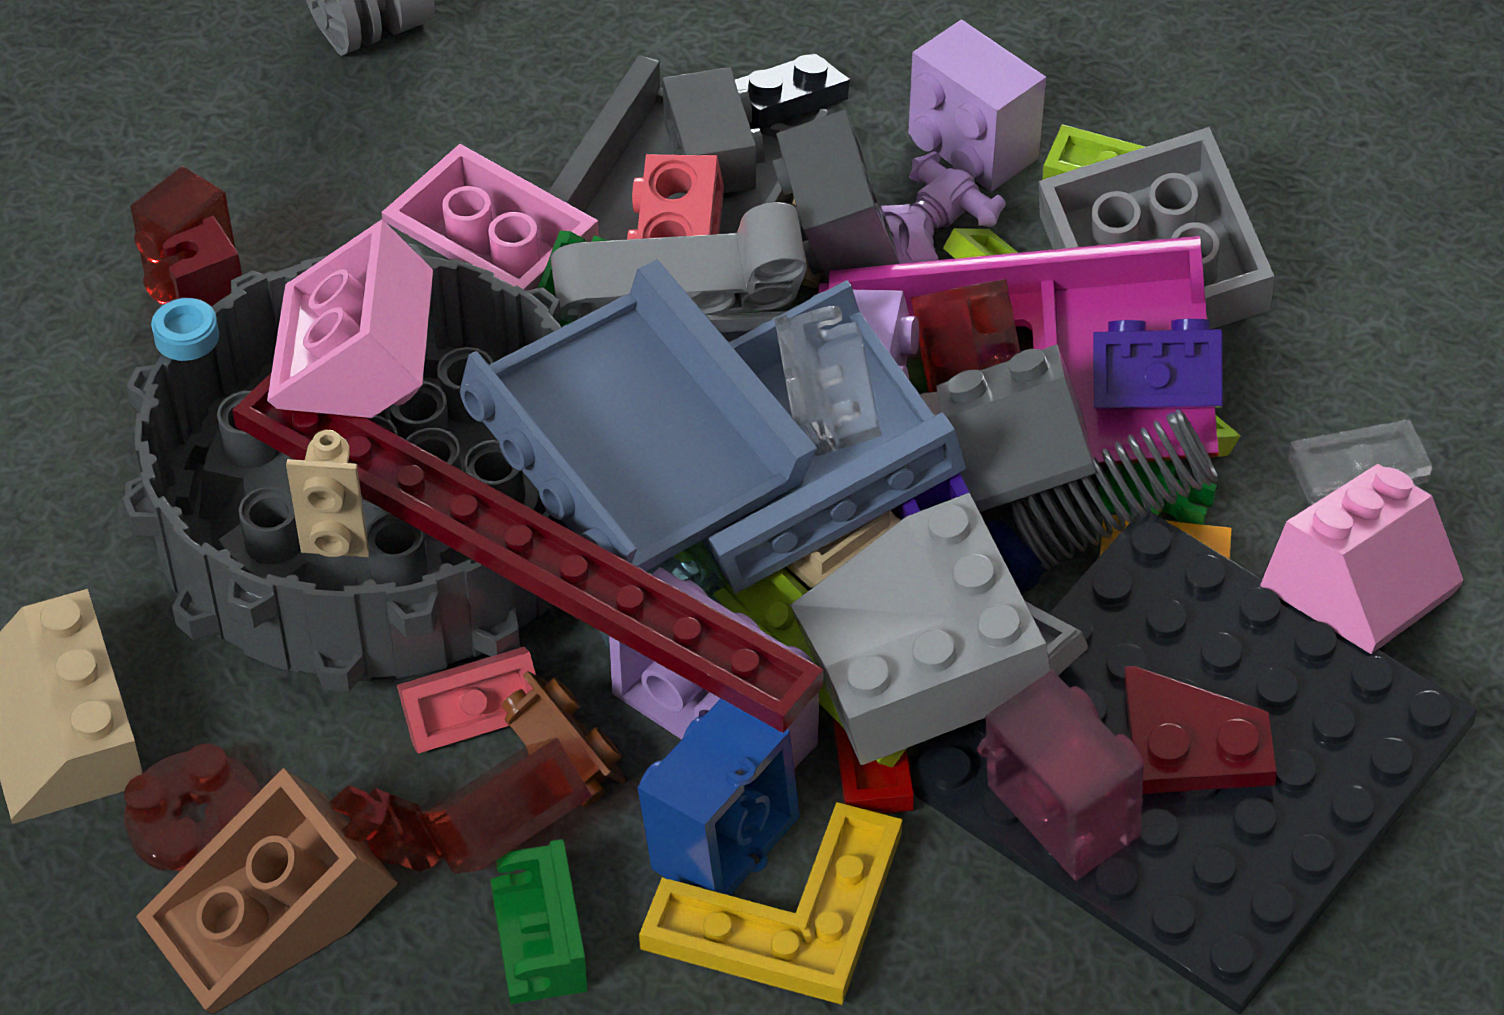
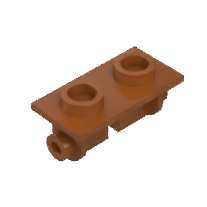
[502,671,628,808]

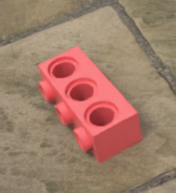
[627,154,724,240]

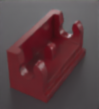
[163,216,242,307]

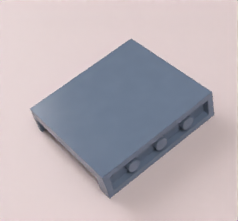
[459,259,817,571]
[701,280,966,594]

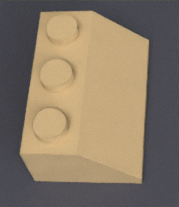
[0,589,146,824]

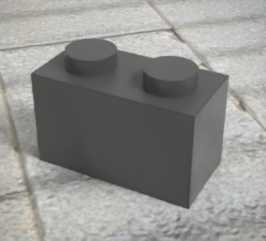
[662,67,765,194]

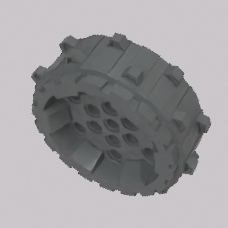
[122,244,569,692]

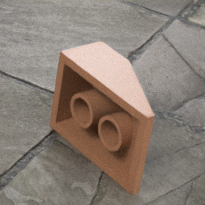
[136,768,398,1014]

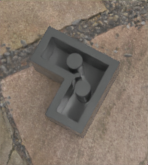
[773,109,900,282]

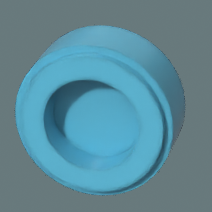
[151,298,219,361]

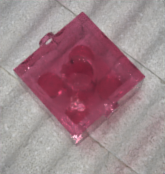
[977,670,1144,881]

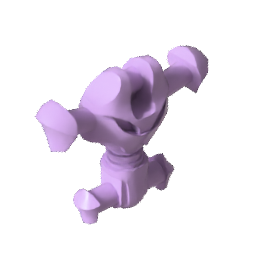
[881,151,1006,264]

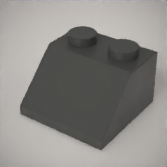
[936,344,1096,512]

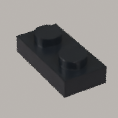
[735,54,850,129]

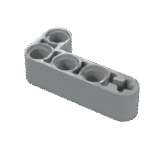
[550,202,807,323]

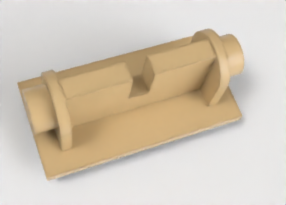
[286,430,369,557]

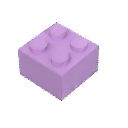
[908,19,1046,192]

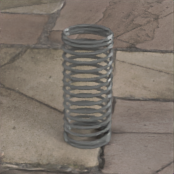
[1009,408,1218,571]

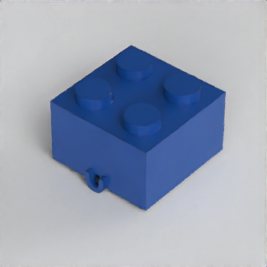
[637,698,800,896]

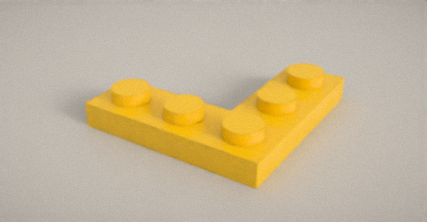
[639,802,902,1005]

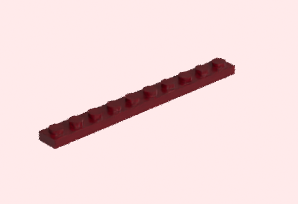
[232,372,824,733]

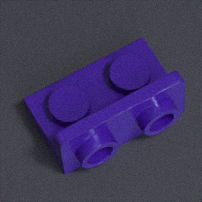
[1093,319,1223,410]

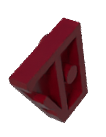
[1124,666,1277,794]

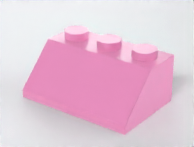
[381,144,599,291]
[267,219,433,418]
[1260,464,1464,654]

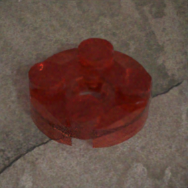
[124,744,260,871]

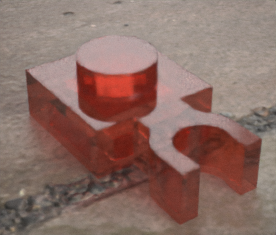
[329,785,444,872]

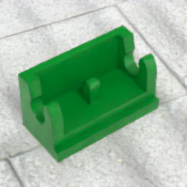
[490,839,588,1004]

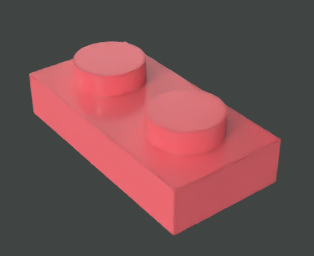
[397,647,536,754]

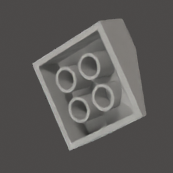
[1039,127,1274,329]
[791,493,1054,765]

